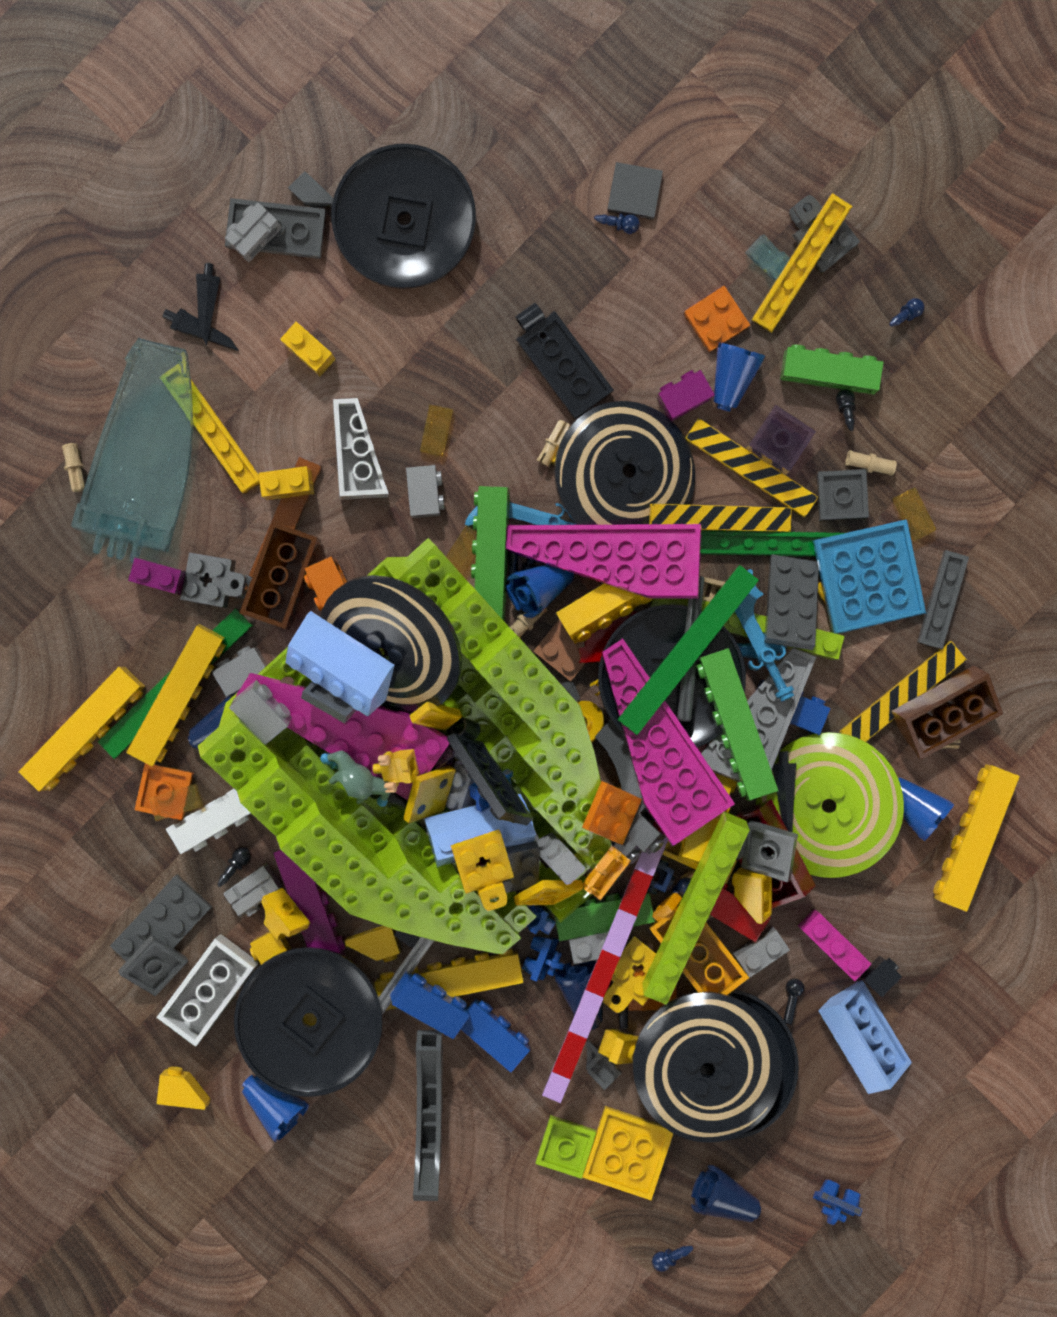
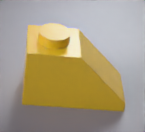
[732,868,772,924]
[345,925,402,962]
[157,1067,210,1110]

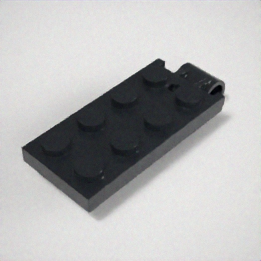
[515,302,614,420]
[447,717,533,825]

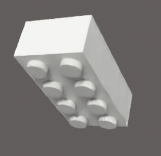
[156,934,259,1047]

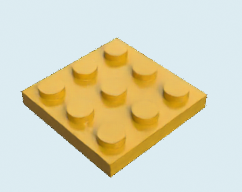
[582,1106,673,1200]

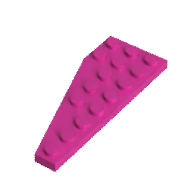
[506,524,702,598]
[602,639,735,846]
[236,673,450,800]

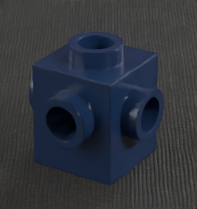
[647,859,675,895]

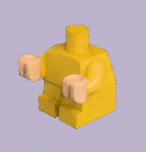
[373,749,419,793]

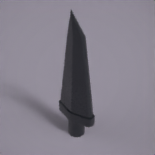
[196,263,220,346]
[162,308,239,351]
[772,751,797,832]

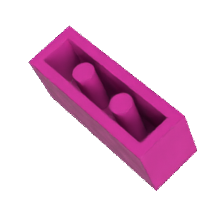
[798,909,871,981]

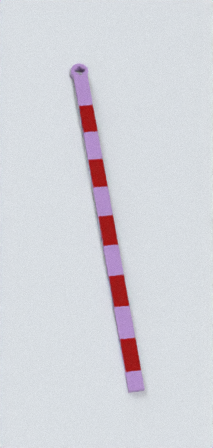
[542,743,707,1103]

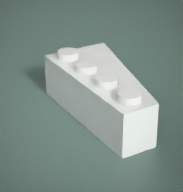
[333,398,388,500]
[166,789,251,854]

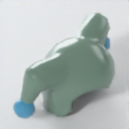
[320,750,390,807]

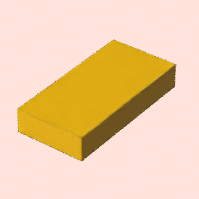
[409,702,462,730]

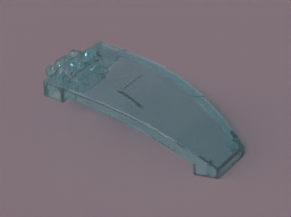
[71,338,193,563]

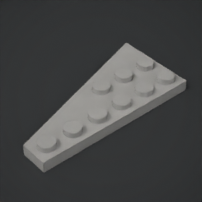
[701,648,816,782]

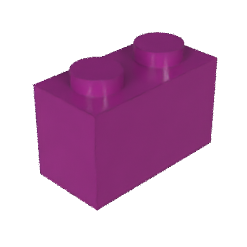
[657,370,715,421]
[128,557,185,595]

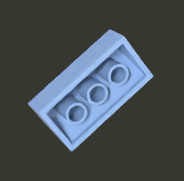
[285,611,394,717]
[424,794,536,867]
[819,980,912,1094]

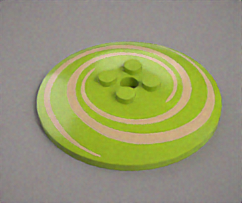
[756,732,904,878]

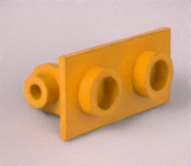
[583,846,631,901]

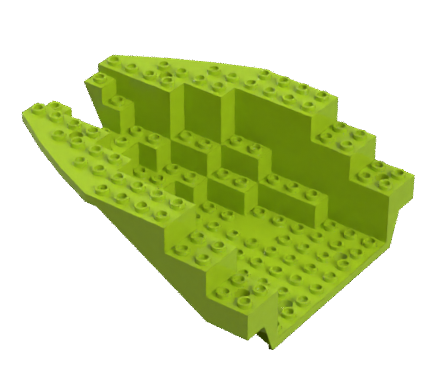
[198,538,612,955]

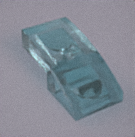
[745,235,790,281]

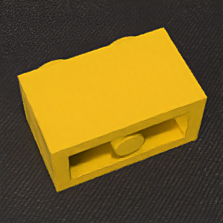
[280,322,336,377]
[259,466,314,500]

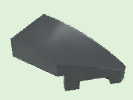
[288,171,333,208]
[586,1040,623,1090]

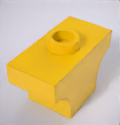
[261,888,310,941]
[598,1029,639,1064]

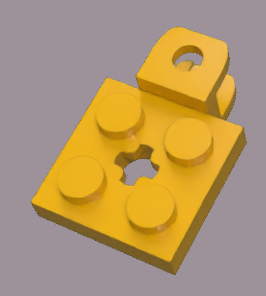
[450,829,514,911]
[603,936,656,1013]

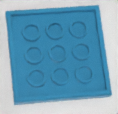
[813,519,926,634]

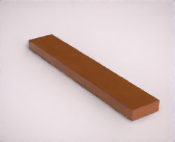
[244,457,322,590]

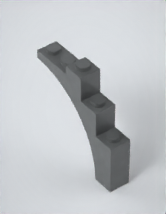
[595,719,666,882]
[413,1030,443,1201]

